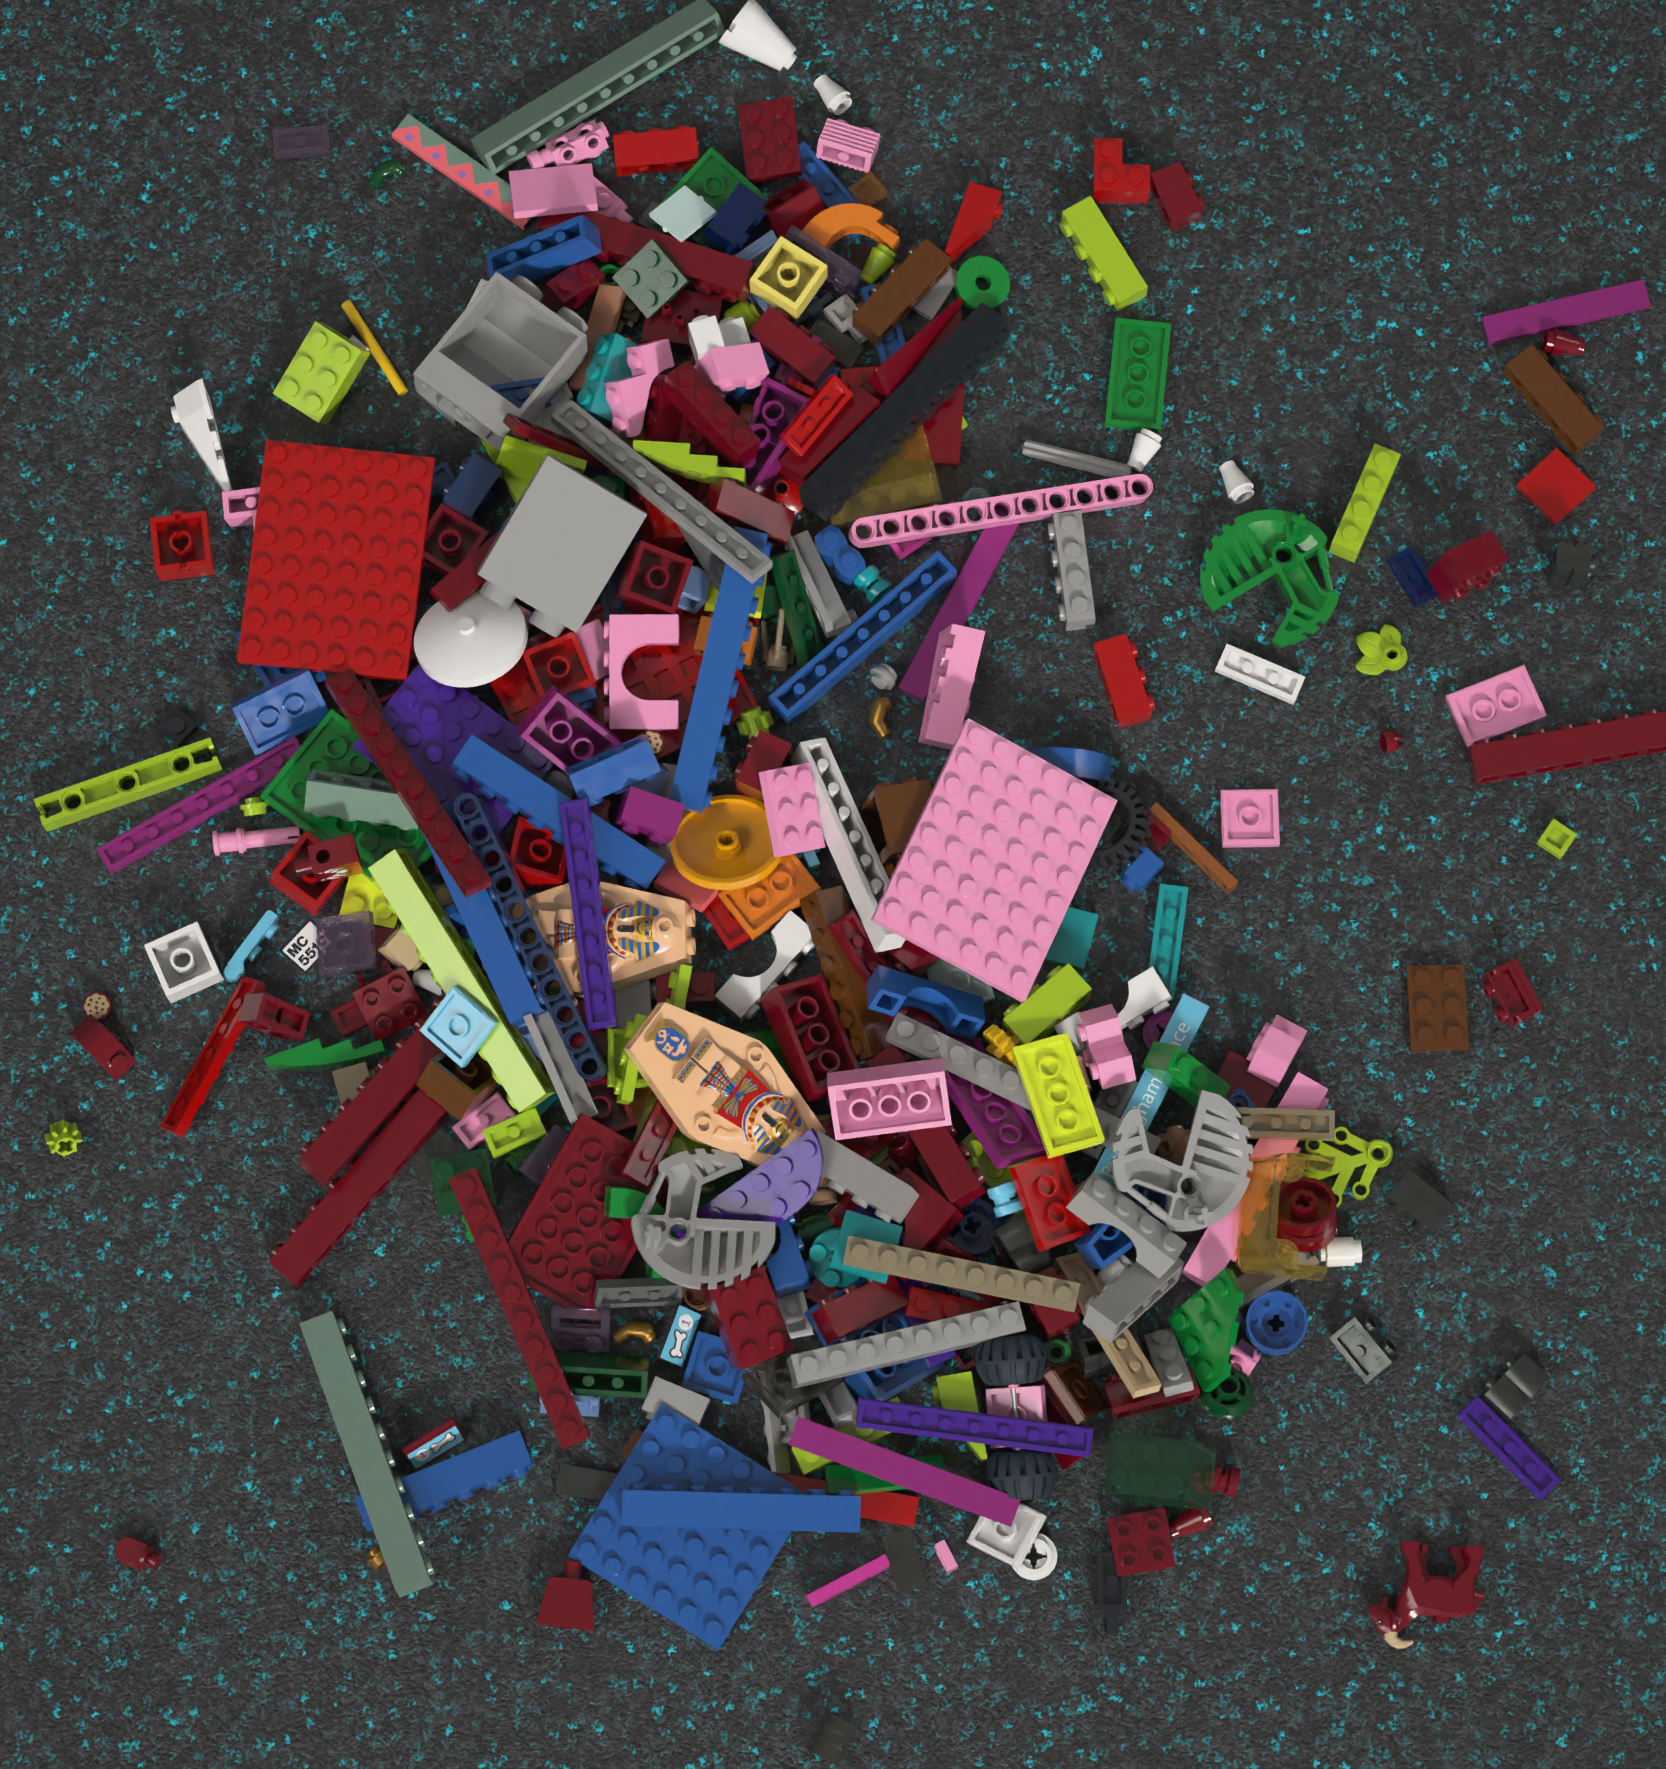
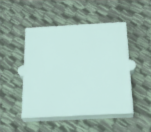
[649,185,717,242]

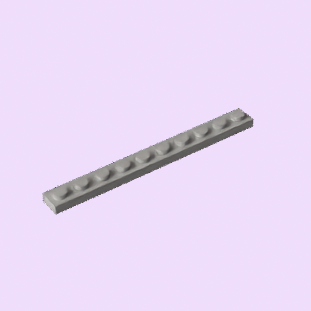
[551,400,772,584]
[885,1012,1161,1155]

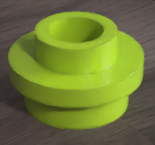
[240,797,269,816]

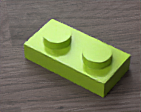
[482,1108,547,1158]

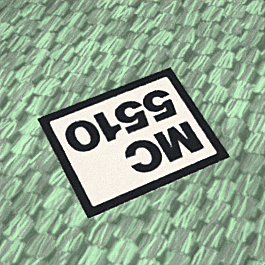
[279,918,337,975]

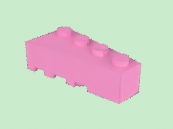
[918,624,985,750]

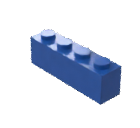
[486,215,602,282]

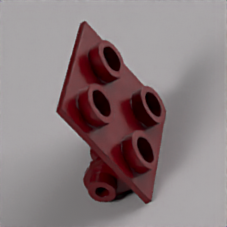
[1107,1508,1176,1577]

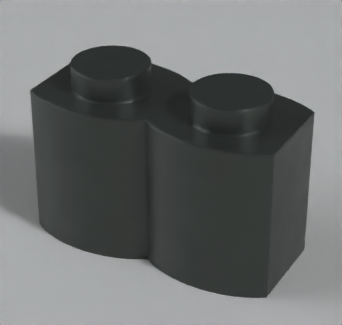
[988,1213,1052,1274]
[1482,1353,1550,1422]

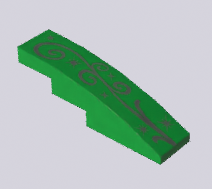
[264,1038,388,1071]

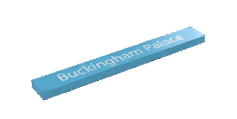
[1094,994,1210,1189]

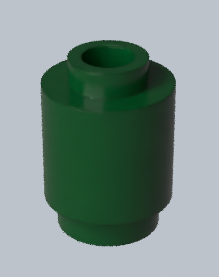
[795,1210,835,1246]

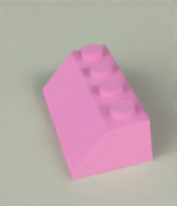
[827,1058,952,1140]

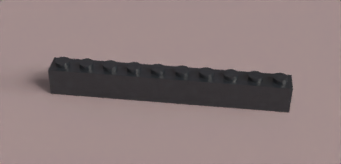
[799,302,1009,521]

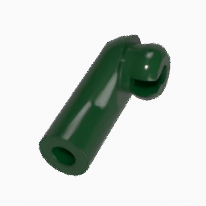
[366,158,406,191]

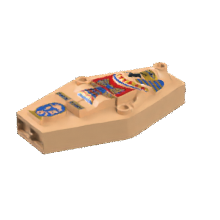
[482,881,696,998]
[623,1002,826,1167]

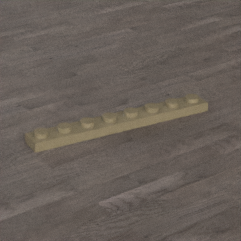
[842,1236,1080,1312]

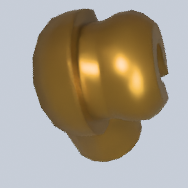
[868,697,892,740]
[611,1320,657,1346]

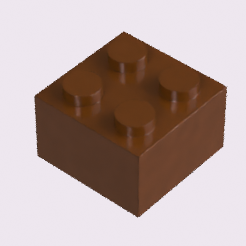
[416,1051,498,1120]

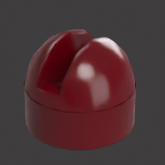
[1379,730,1402,754]

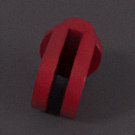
[115,1536,162,1571]

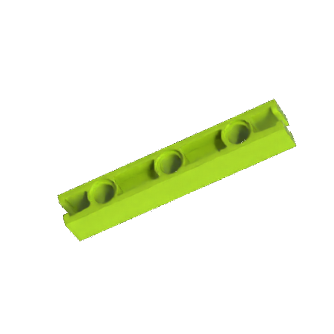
[34,737,223,832]

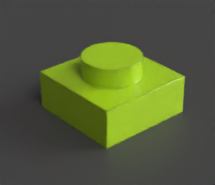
[1536,818,1577,859]

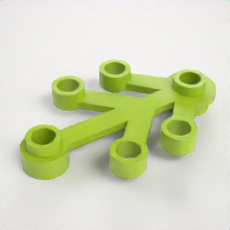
[1284,1127,1393,1208]

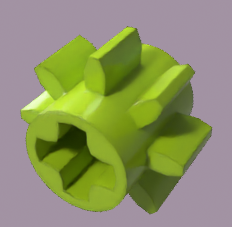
[736,706,774,739]
[44,1119,83,1157]

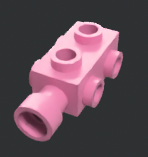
[526,120,609,169]

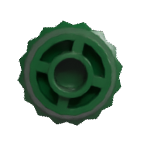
[1198,1368,1254,1420]

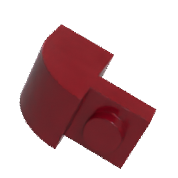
[69,1014,137,1081]

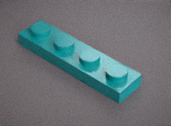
[1149,883,1189,1001]

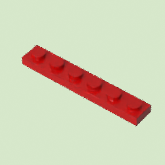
[159,976,266,1138]

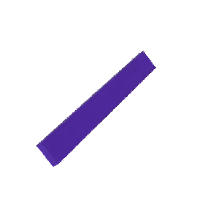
[559,798,618,1031]
[855,1397,1094,1457]

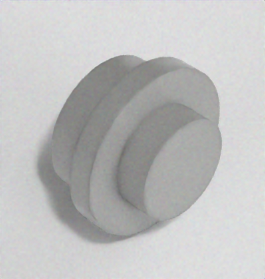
[870,663,897,690]

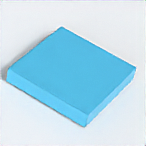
[419,985,499,1068]

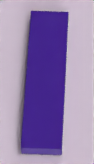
[1456,1395,1561,1501]

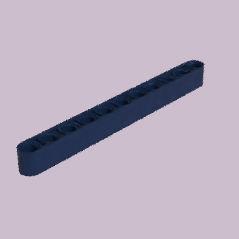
[454,793,607,1081]

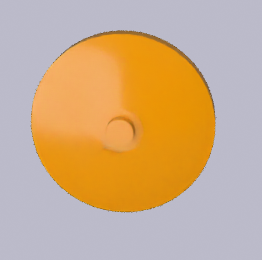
[670,795,782,890]

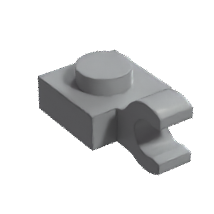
[824,294,868,345]

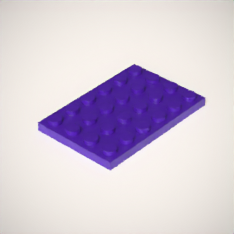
[352,663,556,841]

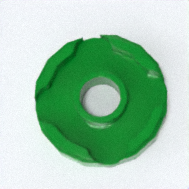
[954,256,1010,310]

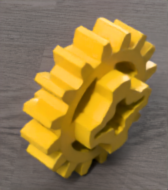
[982,1024,1022,1069]

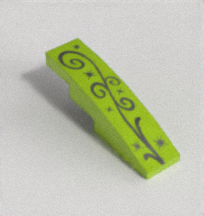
[633,440,746,488]

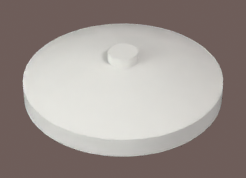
[414,589,528,687]

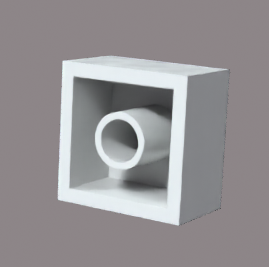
[144,922,224,1003]

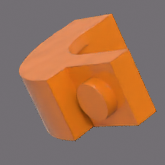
[799,203,900,259]

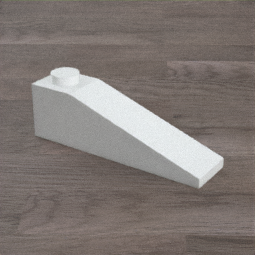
[171,379,233,492]

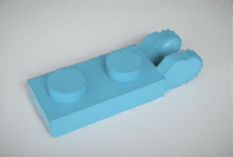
[224,910,280,983]

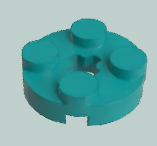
[809,1227,861,1287]

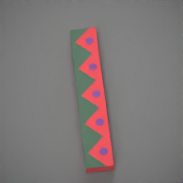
[391,114,534,230]

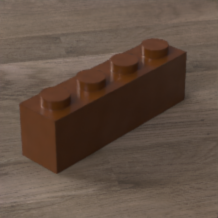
[852,239,952,347]
[1503,344,1604,457]

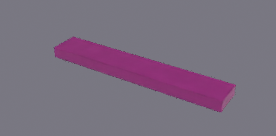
[1481,280,1651,346]

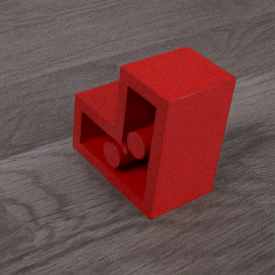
[1093,138,1150,203]

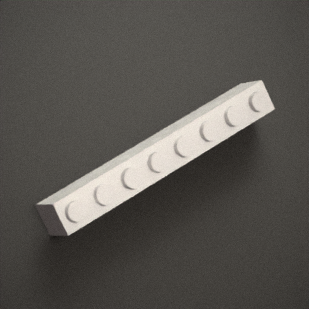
[790,737,906,953]

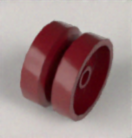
[1272,1177,1337,1253]

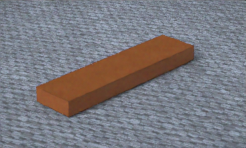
[1150,802,1238,895]

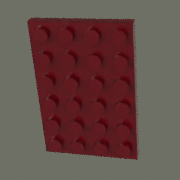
[507,1112,669,1323]

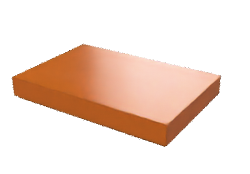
[718,854,821,941]

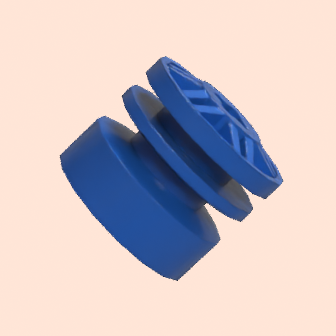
[1245,1291,1308,1356]

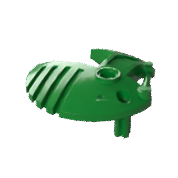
[1200,509,1339,647]

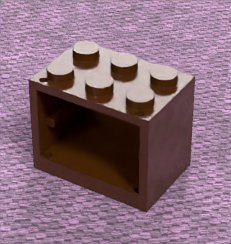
[858,777,932,875]

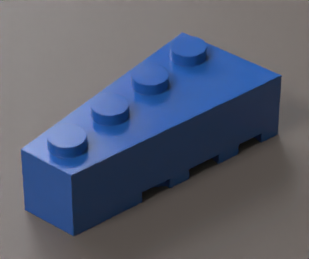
[1074,1155,1186,1269]

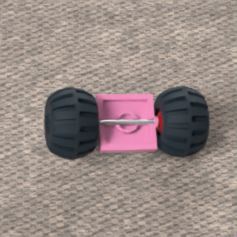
[975,1333,1058,1500]

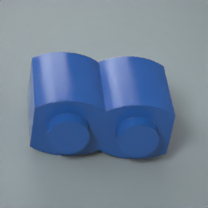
[815,525,866,588]

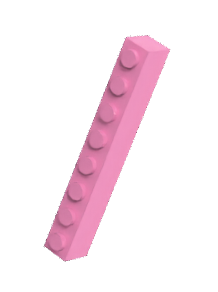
[1182,1072,1329,1286]

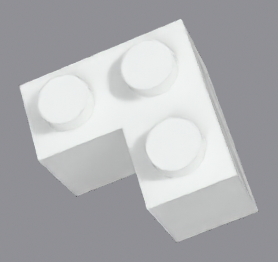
[688,315,751,363]

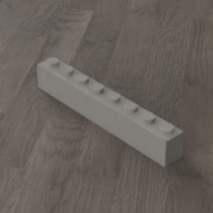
[787,1301,1026,1388]

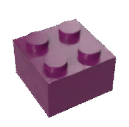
[612,786,685,848]

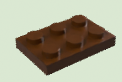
[1406,964,1469,1053]

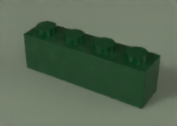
[529,1351,650,1398]

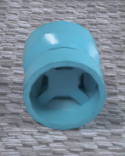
[987,1181,1023,1218]

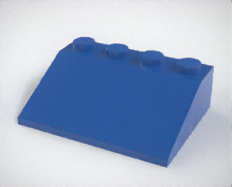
[804,1277,945,1402]

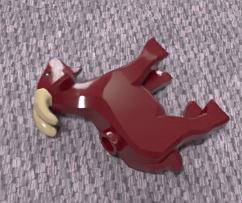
[1368,1541,1485,1649]

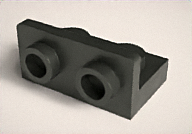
[1329,1313,1399,1384]

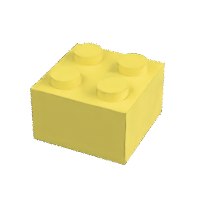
[749,236,828,321]

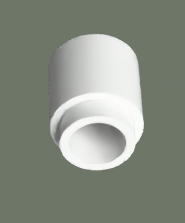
[1318,1237,1362,1267]

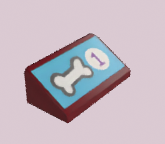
[402,1419,465,1470]

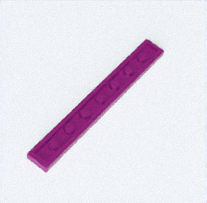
[898,504,1028,702]
[96,736,301,874]
[788,1416,1021,1527]

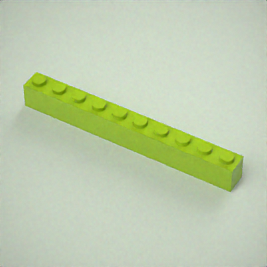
[368,848,556,1112]

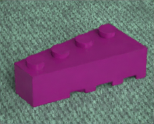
[741,377,809,496]

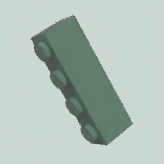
[304,769,418,830]

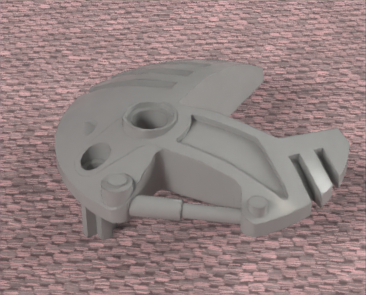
[1111,1090,1253,1232]
[631,1148,775,1290]

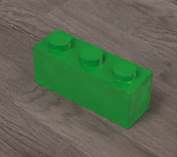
[1142,1041,1231,1108]

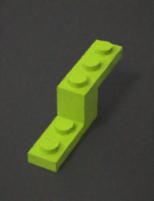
[614,964,692,1105]

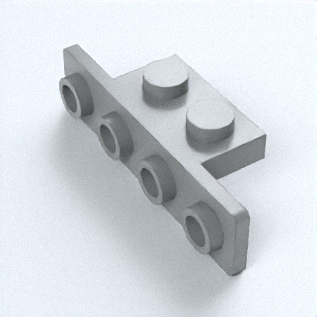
[757,1357,811,1474]

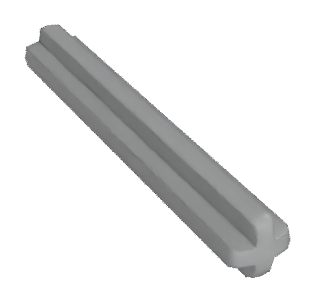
[1022,440,1132,478]

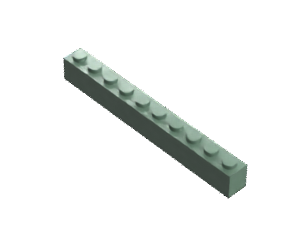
[470,0,725,175]
[299,1311,435,1598]

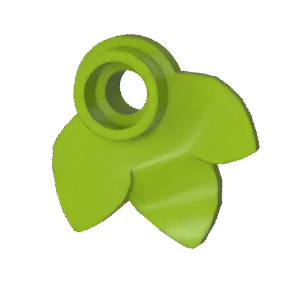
[1355,624,1408,675]

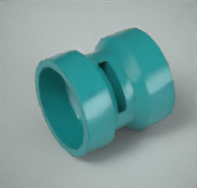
[853,565,893,604]

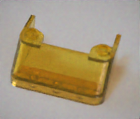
[1236,1153,1335,1281]

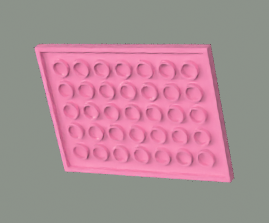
[871,718,1117,1002]

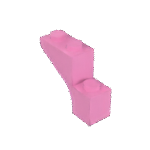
[604,339,675,438]

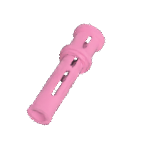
[212,825,300,856]

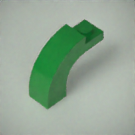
[604,1185,676,1278]

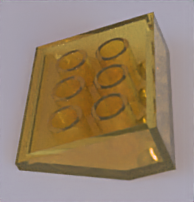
[829,425,942,528]

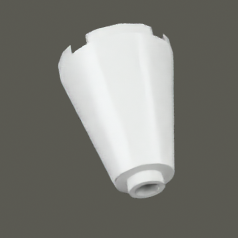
[719,0,798,71]

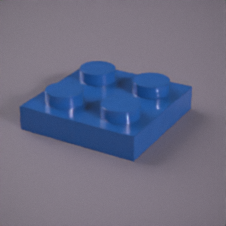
[681,1331,749,1405]

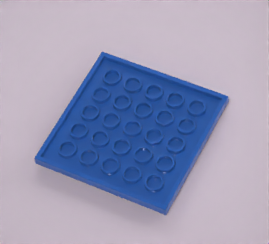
[568,1404,807,1650]

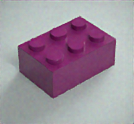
[516,685,622,772]

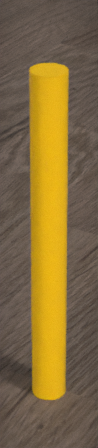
[341,300,408,396]

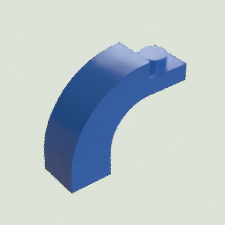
[1025,747,1111,785]

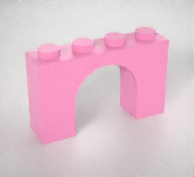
[604,614,679,731]

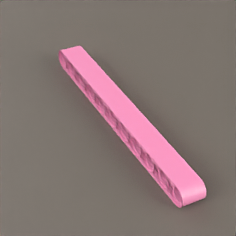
[849,474,1153,548]

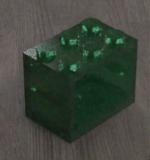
[1104,1433,1217,1511]

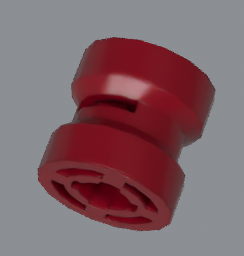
[1206,1462,1241,1498]

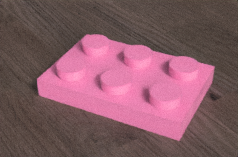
[759,762,825,857]

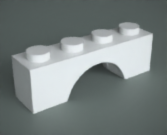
[715,910,815,1023]
[1054,966,1173,1057]

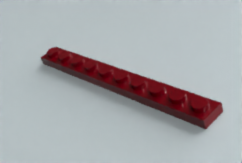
[325,669,492,898]
[449,1167,591,1450]

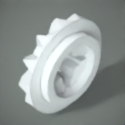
[1012,1533,1057,1581]

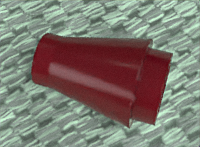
[1542,328,1585,356]
[888,1136,921,1177]
[1168,1502,1214,1539]

